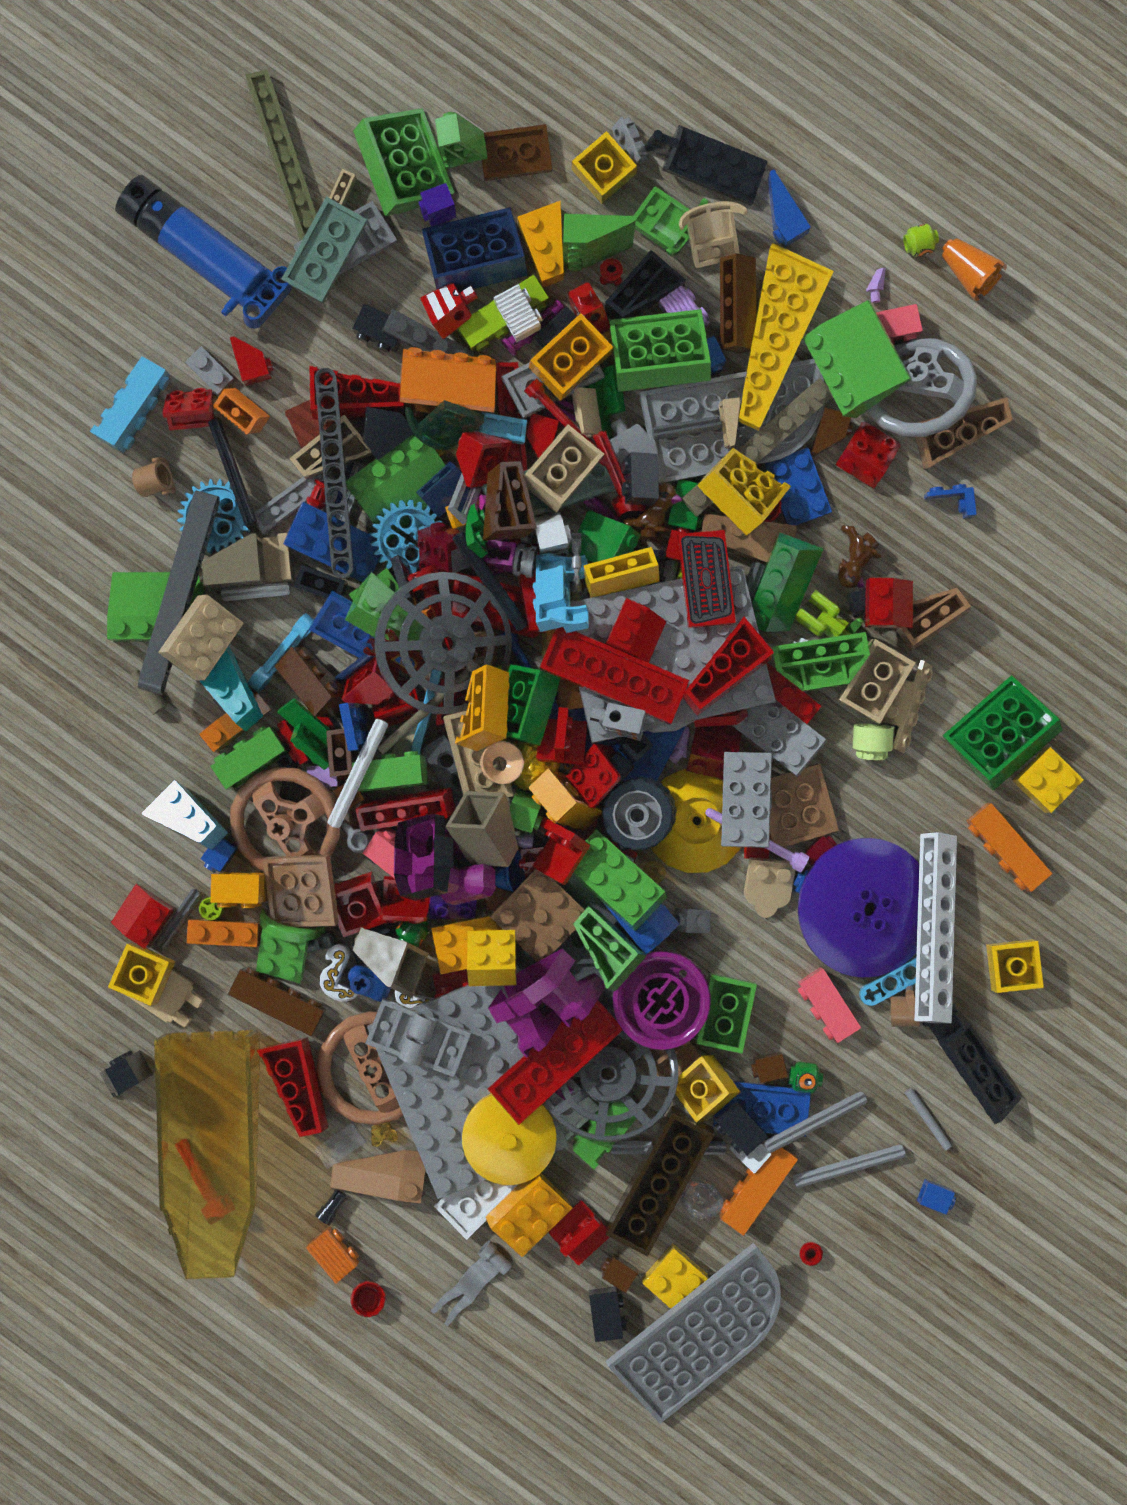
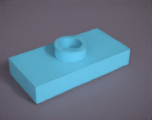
[478,412,527,444]

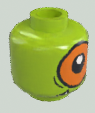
[903,224,939,257]

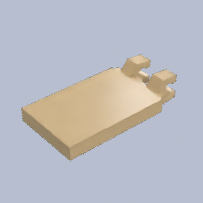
[127,969,206,1028]

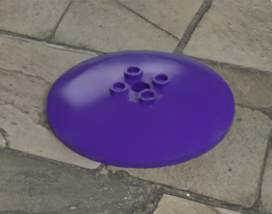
[798,838,920,977]

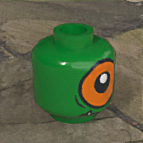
[395,921,430,947]
[788,1061,823,1094]

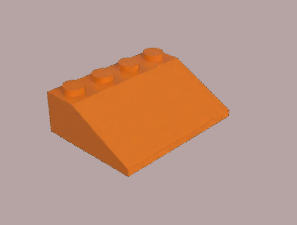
[400,347,496,412]

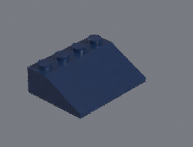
[421,207,528,292]

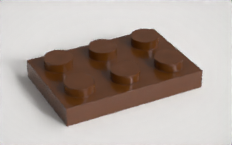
[482,124,552,181]

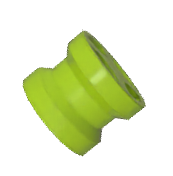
[199,897,225,920]

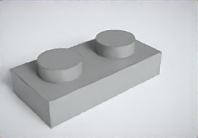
[185,346,235,396]

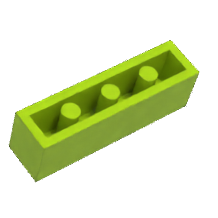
[457,274,549,352]

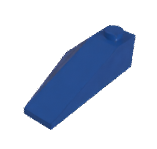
[602,902,679,955]

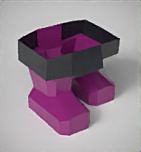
[394,814,495,905]

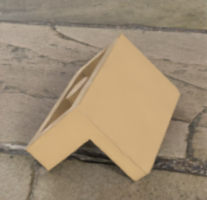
[572,387,602,438]
[262,533,294,584]

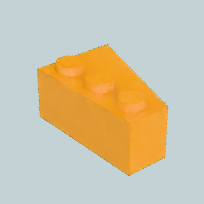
[517,201,564,288]

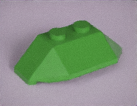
[772,632,870,691]

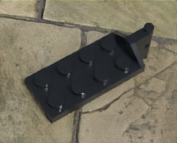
[645,125,768,206]
[922,1002,1021,1124]

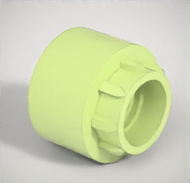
[852,723,894,760]

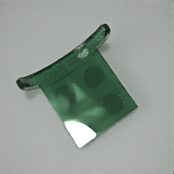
[405,400,484,451]

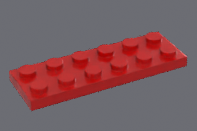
[539,627,689,725]
[487,1000,623,1125]

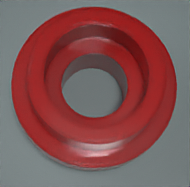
[799,1242,823,1266]

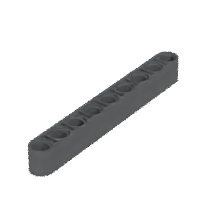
[315,368,354,579]
[138,490,220,695]

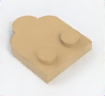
[744,857,795,918]

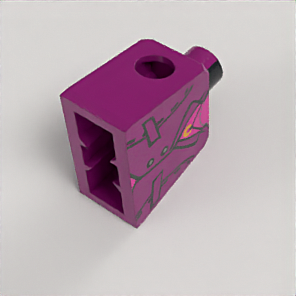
[482,540,517,574]

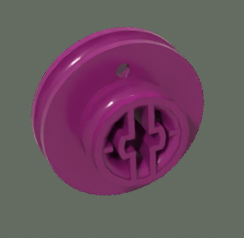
[613,951,711,1050]

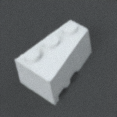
[535,511,572,555]

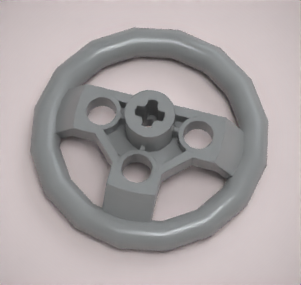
[867,339,977,437]

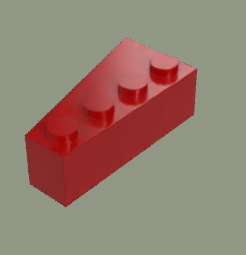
[309,366,405,419]

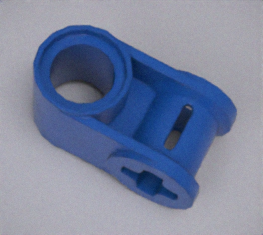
[347,965,391,1002]

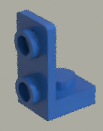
[924,484,977,519]

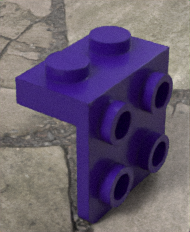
[429,864,477,919]

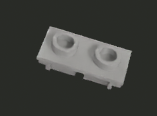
[612,117,649,164]

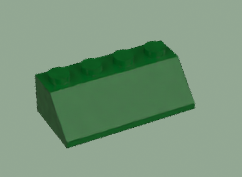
[752,532,823,632]

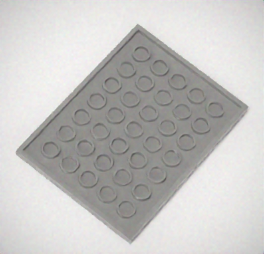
[570,565,776,743]
[367,985,568,1199]

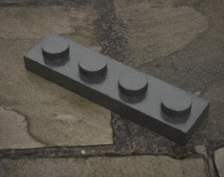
[382,309,475,356]

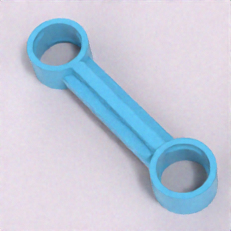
[247,613,314,693]

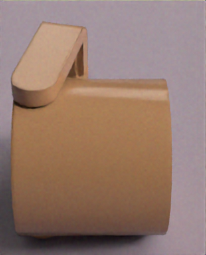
[132,457,176,497]
[891,986,920,1027]

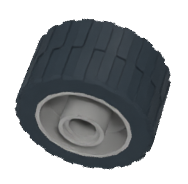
[602,777,677,851]

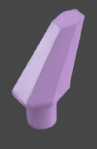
[866,268,886,303]
[669,727,690,763]

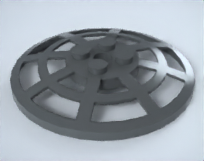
[375,572,512,714]
[544,1004,678,1142]

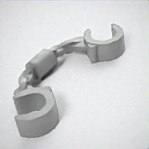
[572,533,582,602]

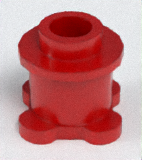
[599,258,623,286]

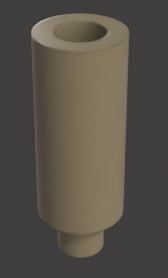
[131,670,167,715]

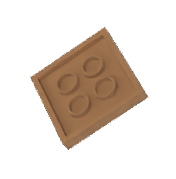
[770,764,839,848]
[263,855,339,927]
[490,869,585,962]

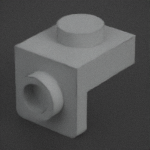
[674,908,711,933]

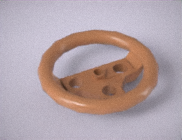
[230,767,340,871]
[316,1011,403,1125]

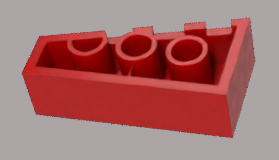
[683,616,774,716]
[257,1037,329,1137]

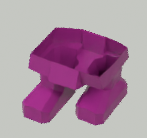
[488,949,606,1058]

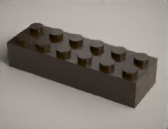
[606,1106,715,1257]

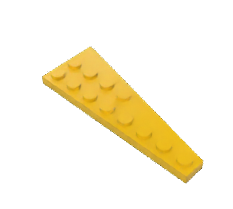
[738,243,834,431]

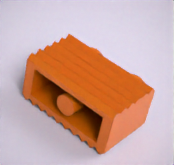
[213,388,270,434]
[306,1226,359,1284]

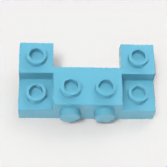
[533,552,589,633]

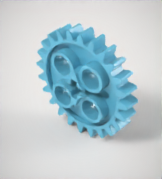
[177,479,251,554]
[370,500,442,573]

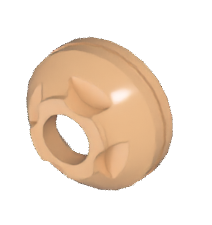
[480,741,524,784]

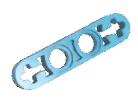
[859,957,917,1006]

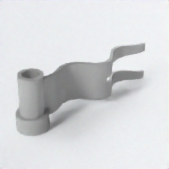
[430,1240,512,1327]

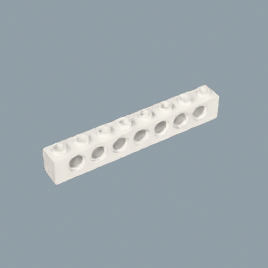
[915,832,957,1023]

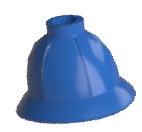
[495,850,525,892]

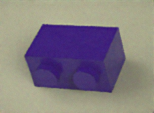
[418,183,457,226]

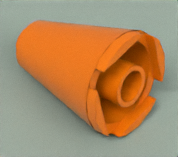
[942,238,1007,301]

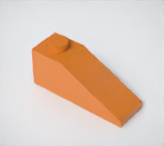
[199,692,272,753]

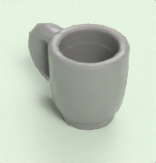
[341,820,373,854]

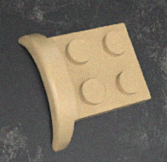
[679,201,747,268]

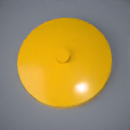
[462,1094,557,1185]

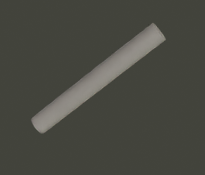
[904,1088,952,1150]

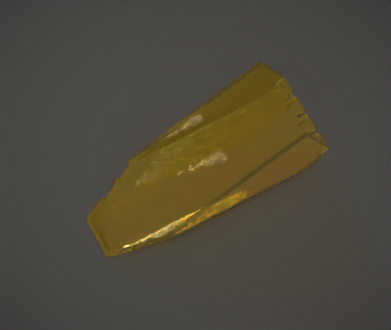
[154,1030,260,1279]

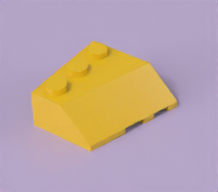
[697,448,791,536]

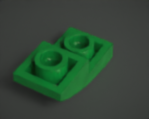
[466,503,488,558]

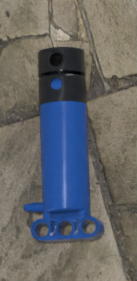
[115,175,293,329]

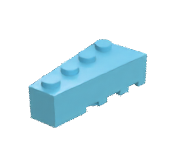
[90,356,170,454]

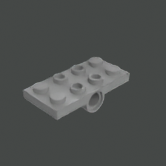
[294,201,397,275]
[731,700,827,777]
[721,752,772,848]
[365,998,471,1077]

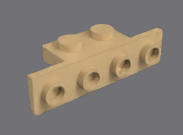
[881,660,933,753]

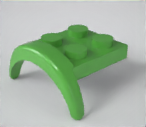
[634,186,708,257]
[256,909,326,983]

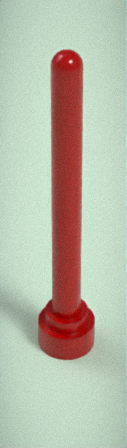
[524,378,605,466]

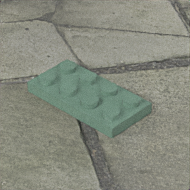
[282,196,368,303]

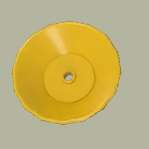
[651,769,741,873]

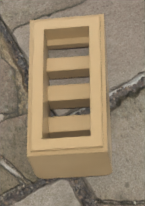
[718,397,741,449]

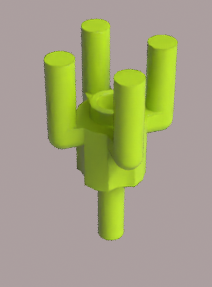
[795,590,852,637]

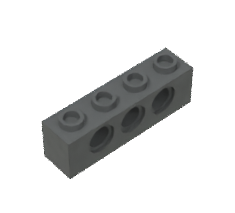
[421,735,463,807]

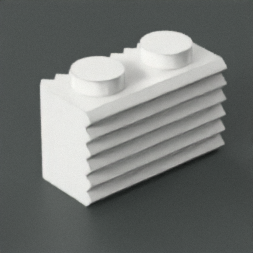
[494,284,543,343]

